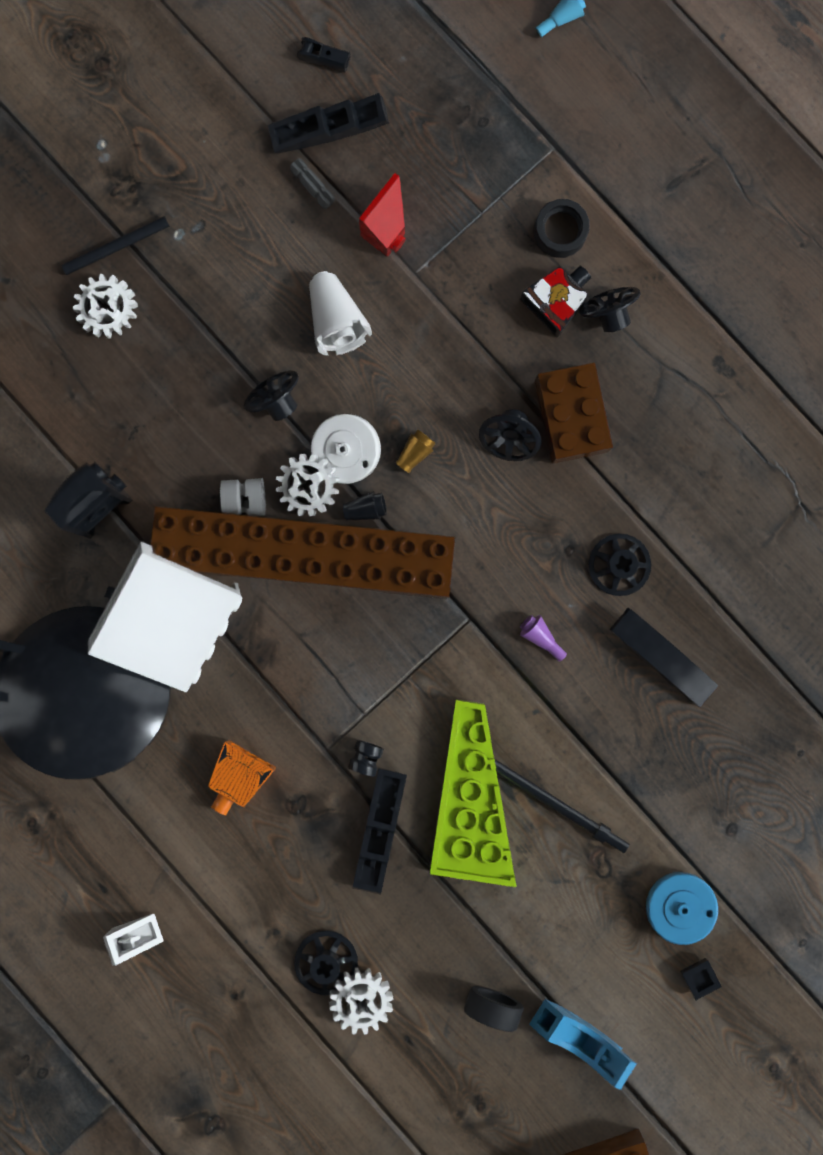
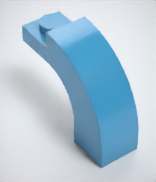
[529,999,637,1090]

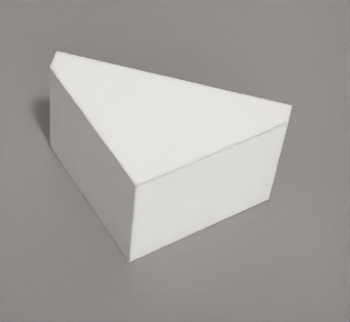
[103,914,163,966]

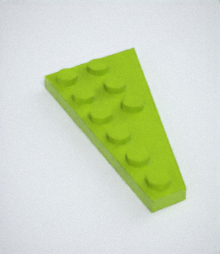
[430,699,517,887]

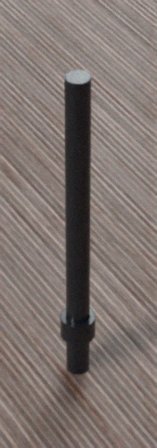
[495,759,630,854]

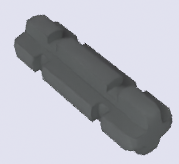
[290,158,335,209]

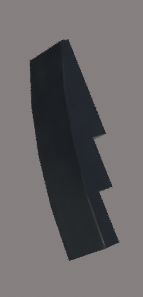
[268,93,389,154]
[609,608,718,707]
[352,769,407,895]

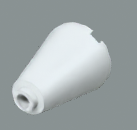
[309,271,372,355]

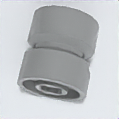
[220,478,266,516]

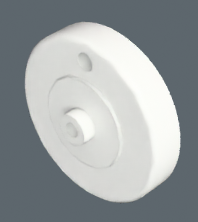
[311,414,381,484]

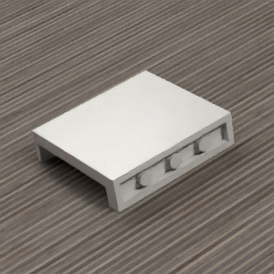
[88,542,242,693]

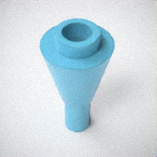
[536,0,586,37]

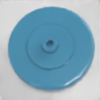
[646,872,718,945]

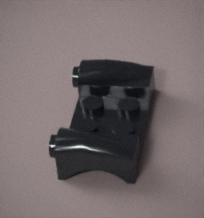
[44,462,133,539]

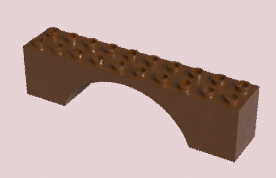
[151,507,455,599]

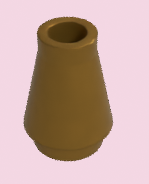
[396,429,436,473]

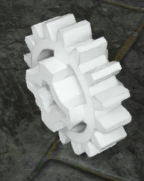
[73,274,138,339]
[276,454,340,516]
[329,967,393,1035]

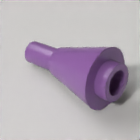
[520,615,567,662]

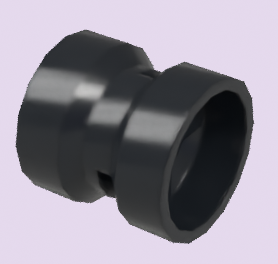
[348,740,384,777]

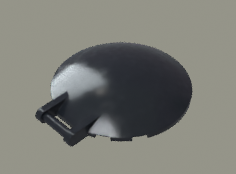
[0,606,171,780]

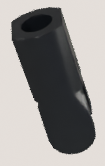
[296,37,351,72]

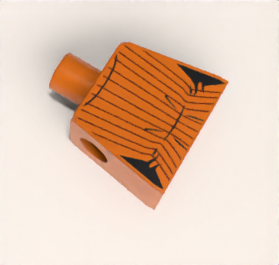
[208,740,276,815]

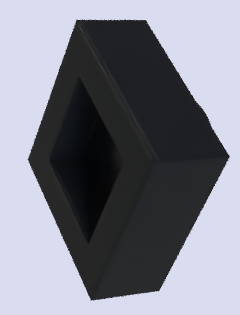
[680,958,722,1000]

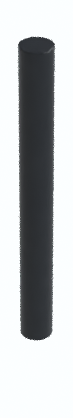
[61,216,170,275]

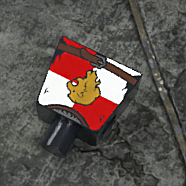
[520,266,591,338]

